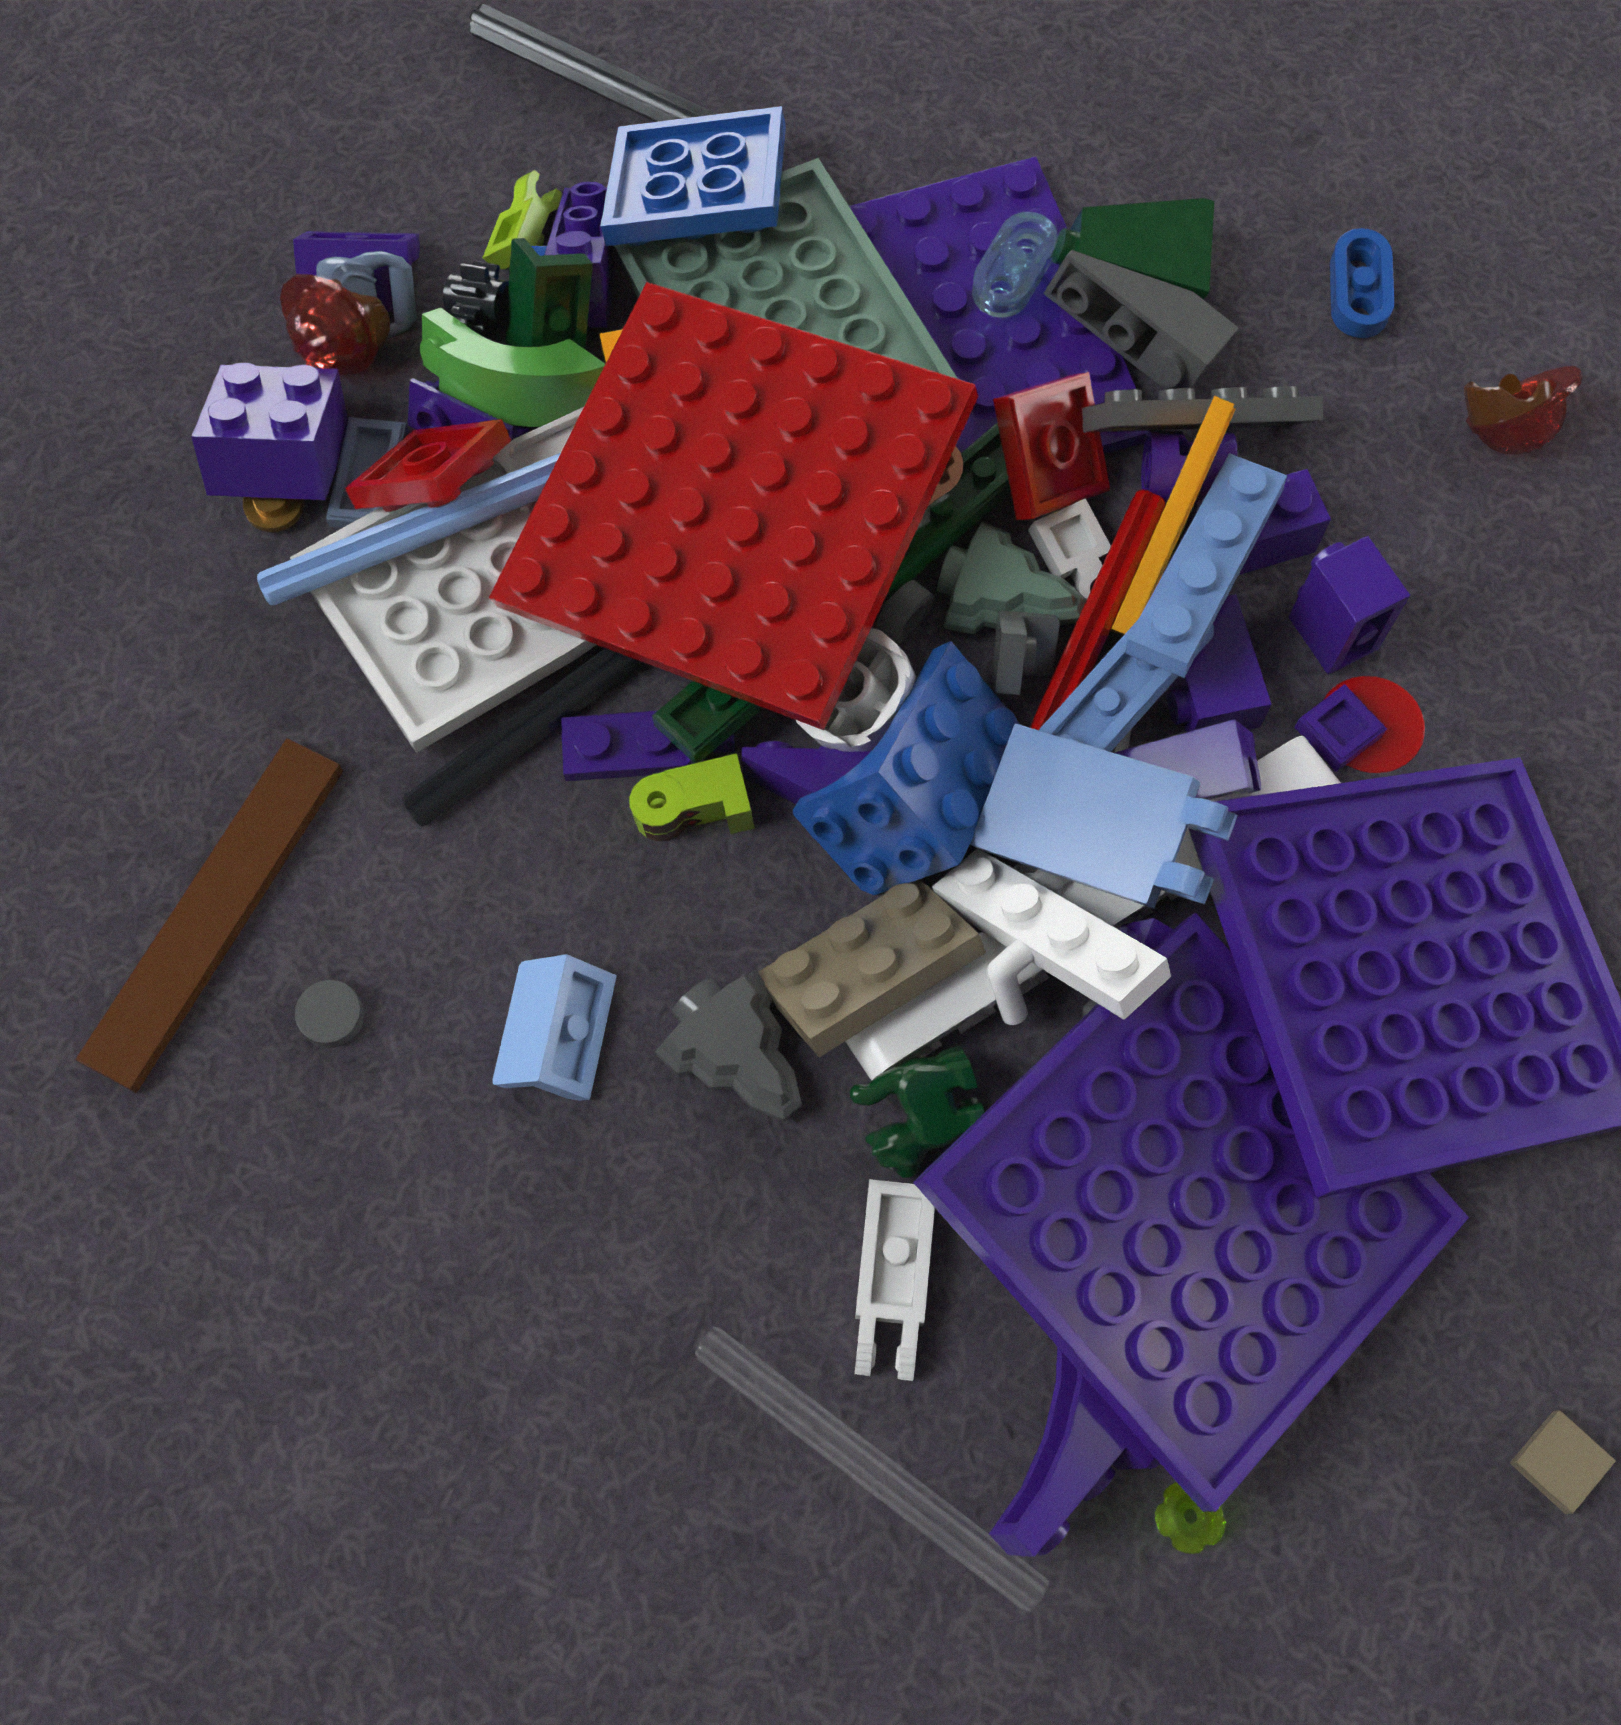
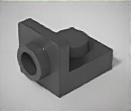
[992,610,1060,695]

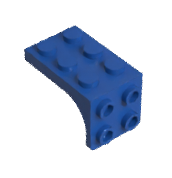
[793,641,1021,895]

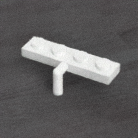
[932,849,1171,1025]

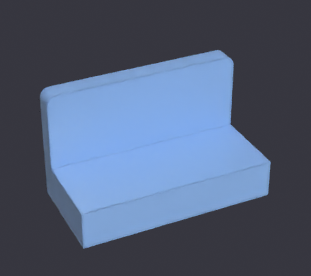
[493,954,617,1101]

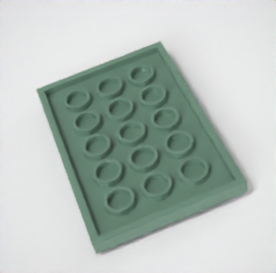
[612,158,958,379]

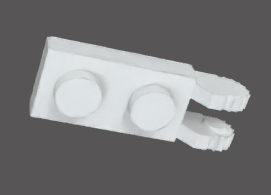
[855,1179,935,1381]

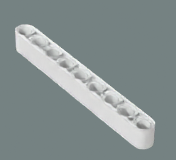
[845,736,1341,1081]

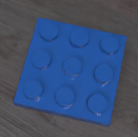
[600,106,786,246]

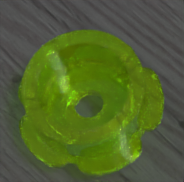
[1155,1482,1226,1554]

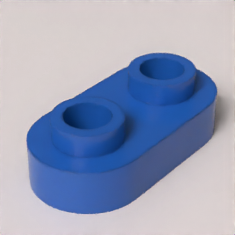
[1330,228,1394,338]

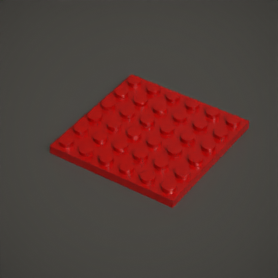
[489,282,979,730]

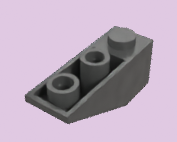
[1043,250,1238,390]

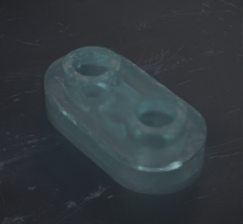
[972,212,1058,317]

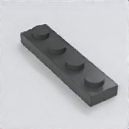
[1082,386,1323,433]

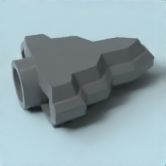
[654,970,802,1122]

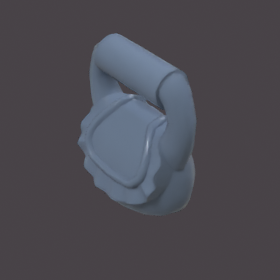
[316,251,418,338]

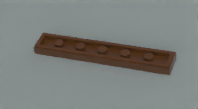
[75,738,343,1093]

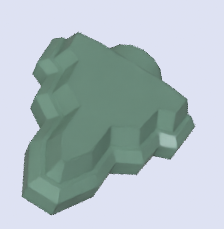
[937,521,1087,634]

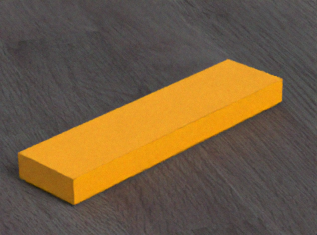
[1110,396,1236,636]

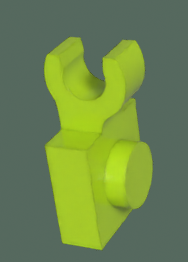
[482,170,562,270]

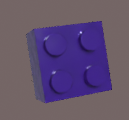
[191,363,348,500]

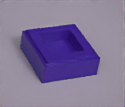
[1294,684,1387,772]

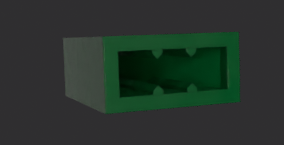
[1052,198,1214,300]

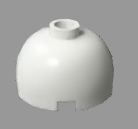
[796,628,917,752]

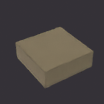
[1510,1410,1616,1514]

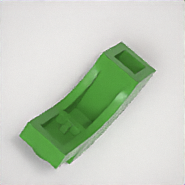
[420,308,605,427]

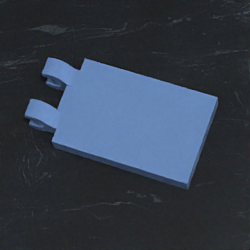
[970,723,1238,909]

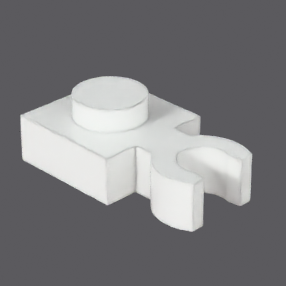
[1028,498,1111,599]

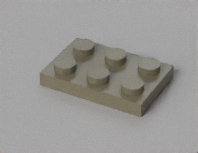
[758,879,986,1057]

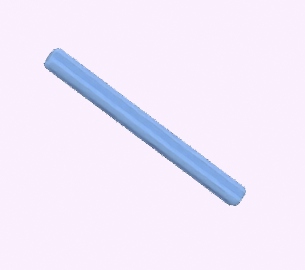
[257,453,561,605]

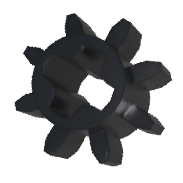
[443,261,509,336]

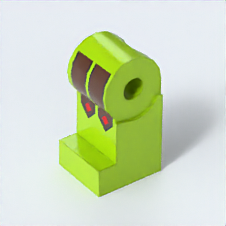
[629,753,755,841]

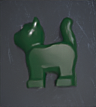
[850,1046,985,1178]

